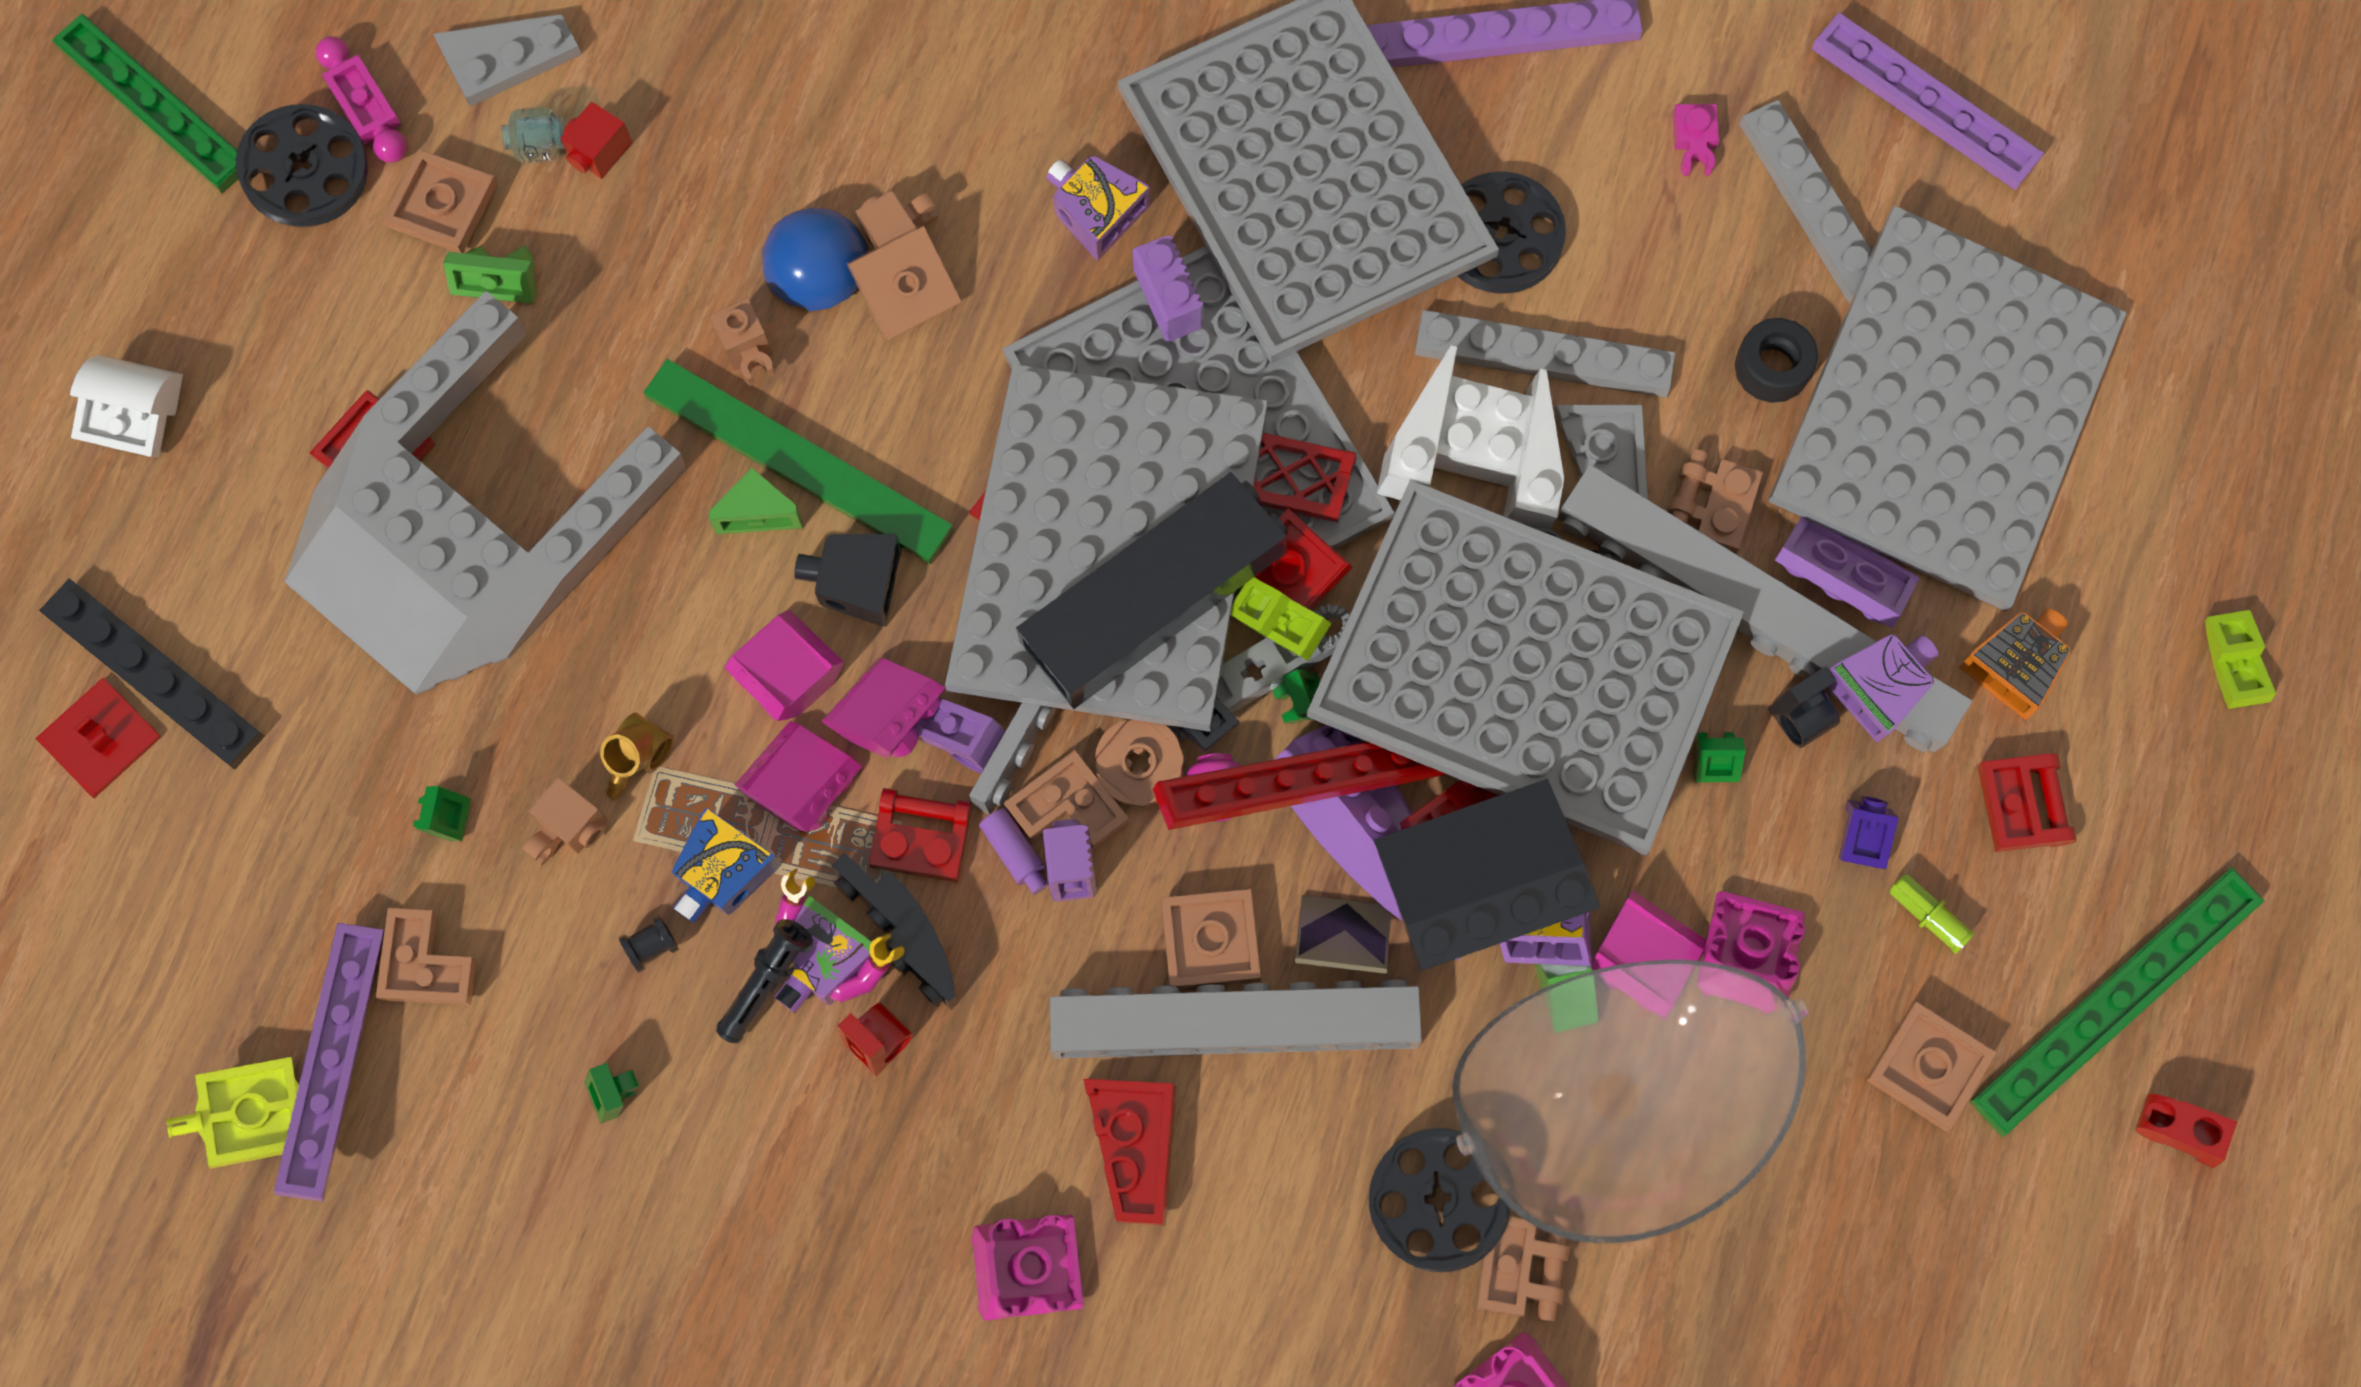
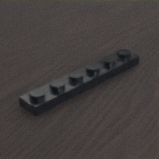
[39,578,265,770]

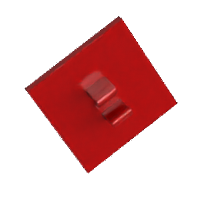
[35,677,162,799]

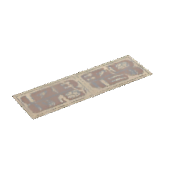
[633,767,902,888]

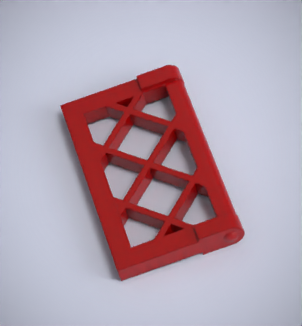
[1254,433,1357,523]

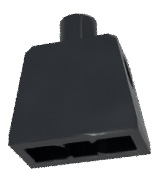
[794,534,902,626]

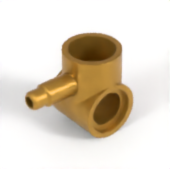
[600,712,674,799]

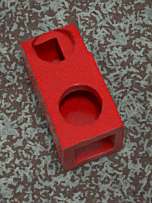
[2135,1093,2237,1168]

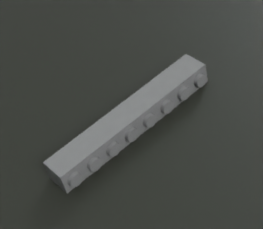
[1050,979,1422,1059]

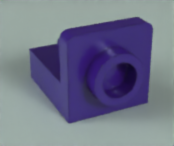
[1839,796,1899,870]

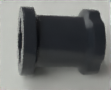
[619,915,679,972]

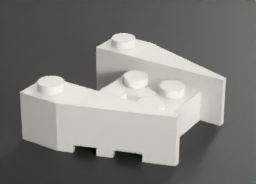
[1376,345,1564,530]

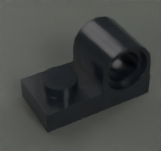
[1768,666,1840,748]

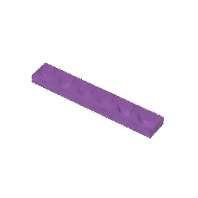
[1812,13,2044,190]
[274,923,384,1202]

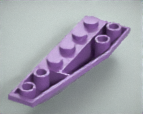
[1275,725,1464,960]

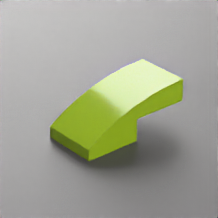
[1230,577,1331,661]
[2205,610,2276,709]

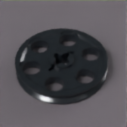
[236,104,368,227]
[1457,172,1566,294]
[1369,1128,1511,1272]

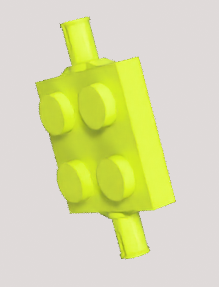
[166,1057,299,1169]

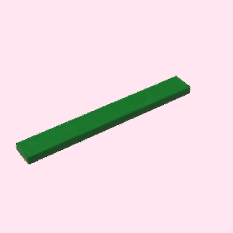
[643,359,954,565]
[1970,867,2265,1137]

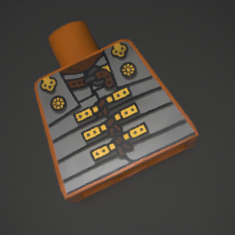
[1959,609,2071,720]

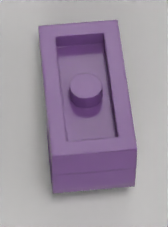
[914,698,1006,774]

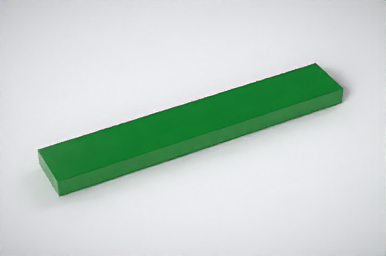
[52,13,238,194]

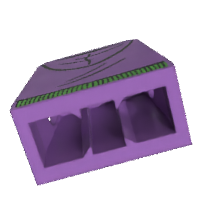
[1829,634,1939,743]

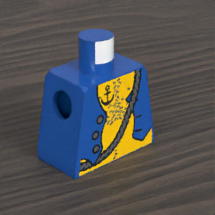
[672,807,781,924]

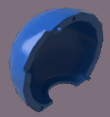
[762,208,868,311]

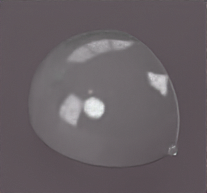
[1452,960,1808,1243]

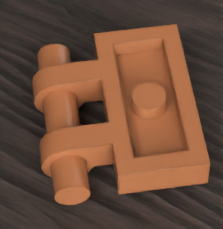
[1668,449,1763,554]
[1475,1216,1570,1323]

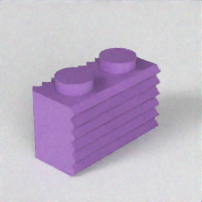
[1132,235,1203,342]
[1043,819,1097,902]

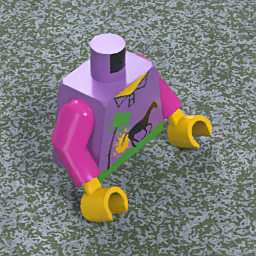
[773,868,905,1013]

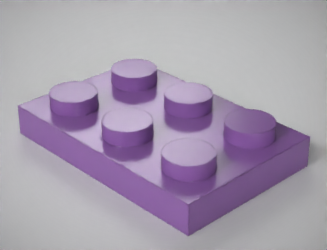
[1775,517,1920,628]

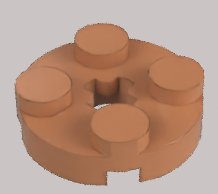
[1095,719,1186,808]

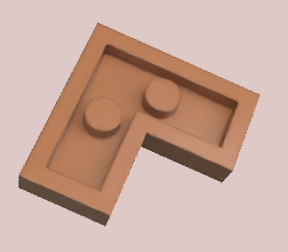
[1003,750,1129,849]
[376,908,477,1005]

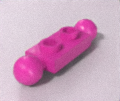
[315,36,408,163]

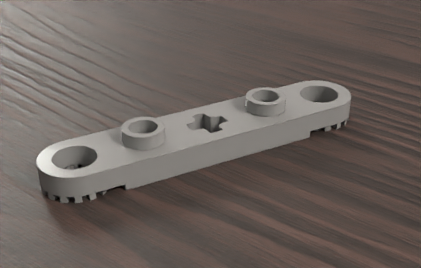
[1166,604,1350,741]

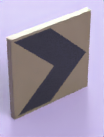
[1295,895,1391,974]

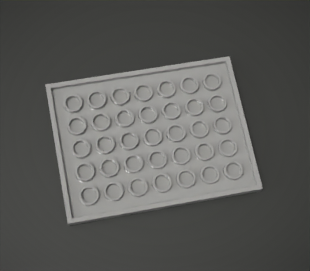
[1118,0,1499,363]
[1768,205,2127,612]
[1002,246,1395,603]
[945,364,1268,731]
[1307,480,1744,856]

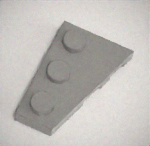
[433,14,582,106]
[1554,405,1648,500]

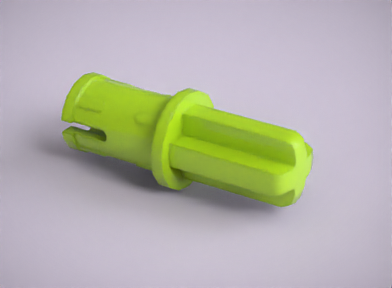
[1889,874,1975,954]

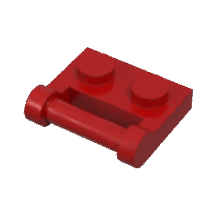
[1977,753,2077,852]
[868,788,972,883]

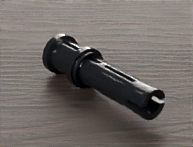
[716,919,813,1044]

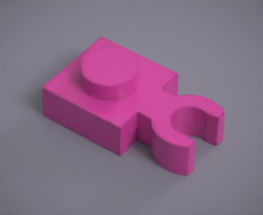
[1672,104,1719,176]

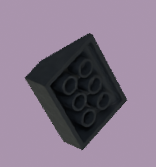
[1373,778,1601,971]

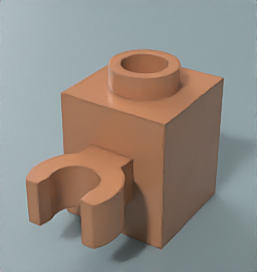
[856,191,938,249]
[709,298,775,386]
[522,777,607,865]

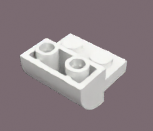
[70,355,183,457]

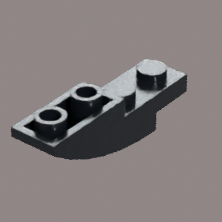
[831,853,958,1010]

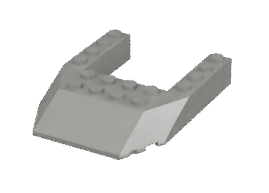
[284,291,686,695]

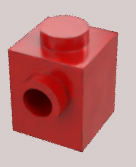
[560,101,632,179]

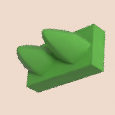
[443,245,537,304]

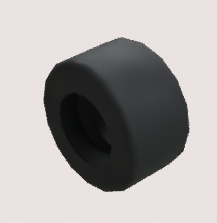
[1734,318,1819,403]

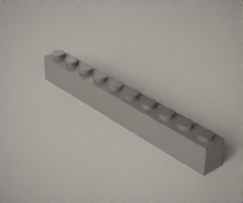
[1557,464,1972,753]

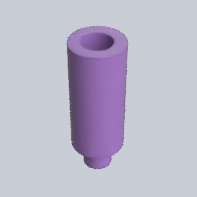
[979,808,1048,895]

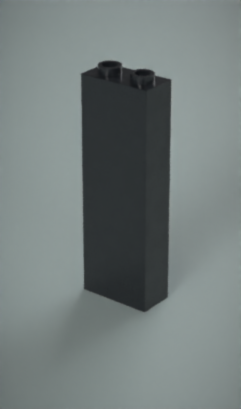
[1016,472,1288,710]

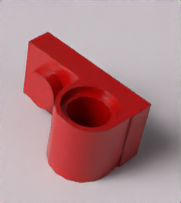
[837,1002,914,1076]

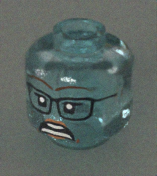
[501,106,565,163]

